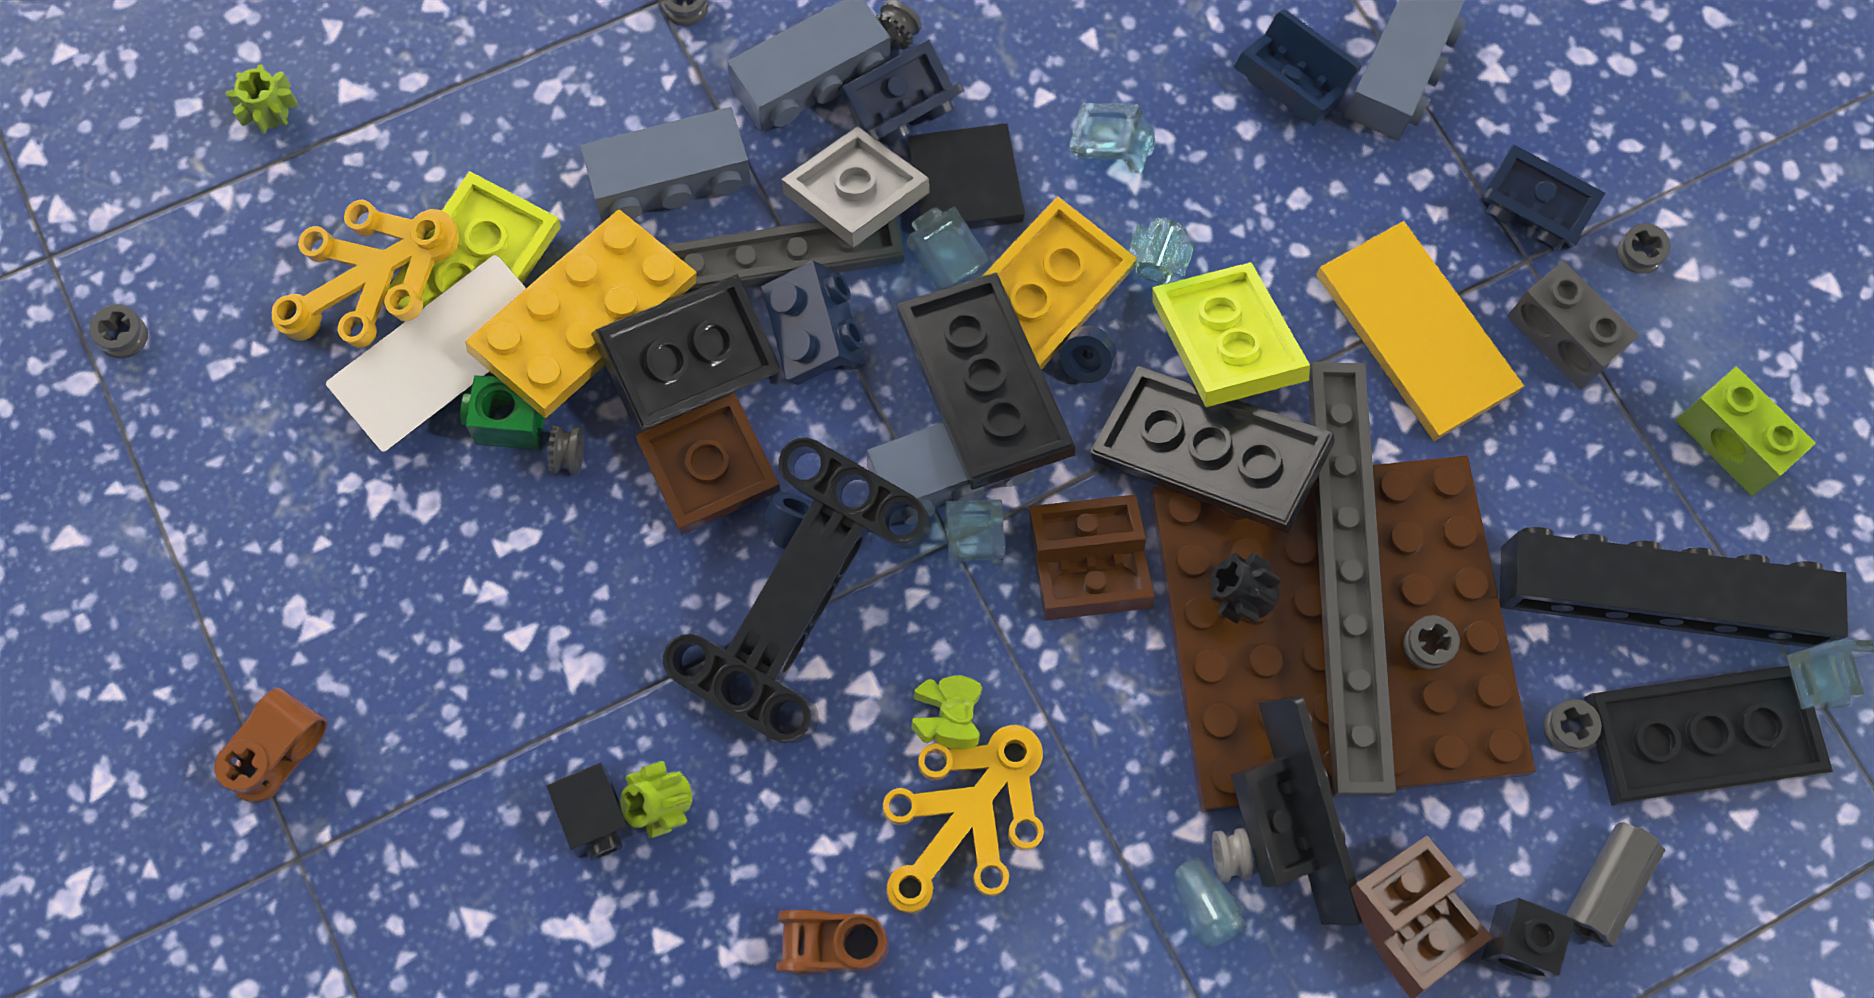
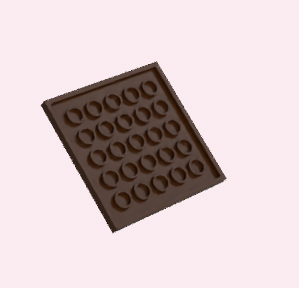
[1150,455,1536,813]

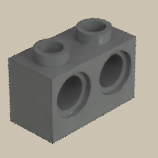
[1507,260,1640,390]

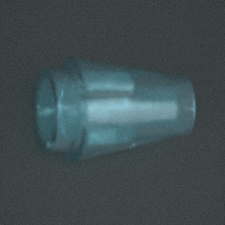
[1171,857,1247,949]

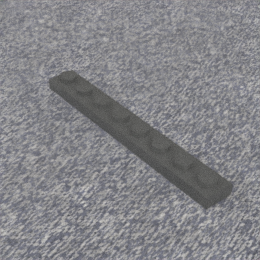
[1308,362,1396,797]

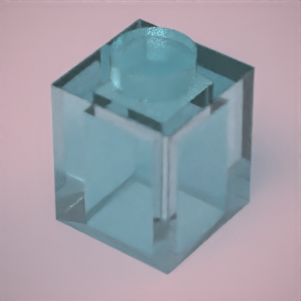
[907,206,989,291]

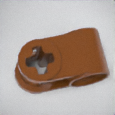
[214,688,328,803]
[775,910,889,975]

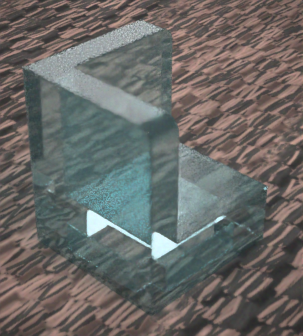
[944,500,1005,570]
[1786,640,1874,709]

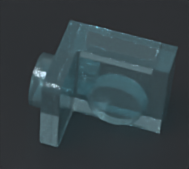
[1069,103,1155,174]

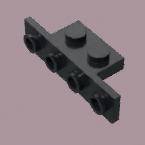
[1231,696,1363,925]

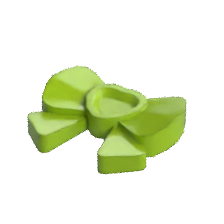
[911,675,982,749]

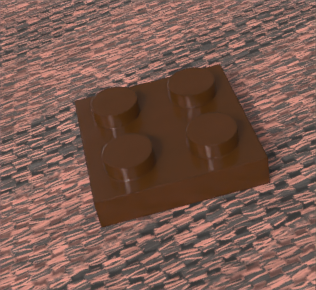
[635,392,780,535]

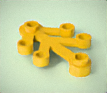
[272,200,459,348]
[883,725,1044,914]

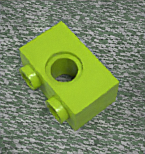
[1675,366,1816,496]

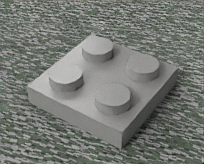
[782,127,929,248]

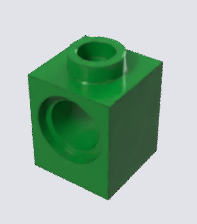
[460,375,545,450]

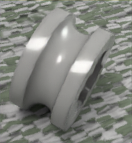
[1212,828,1253,883]

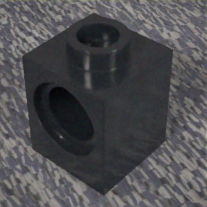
[546,762,633,860]
[1481,898,1575,981]

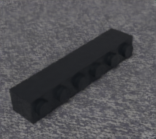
[1499,527,1848,649]

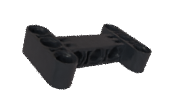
[663,437,931,743]

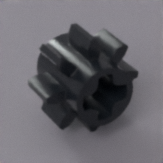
[1209,552,1281,624]

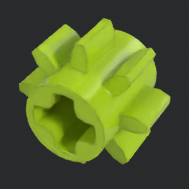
[226,64,298,133]
[620,761,692,838]

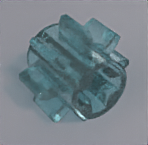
[1129,218,1195,283]

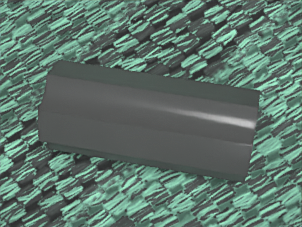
[1565,822,1666,947]

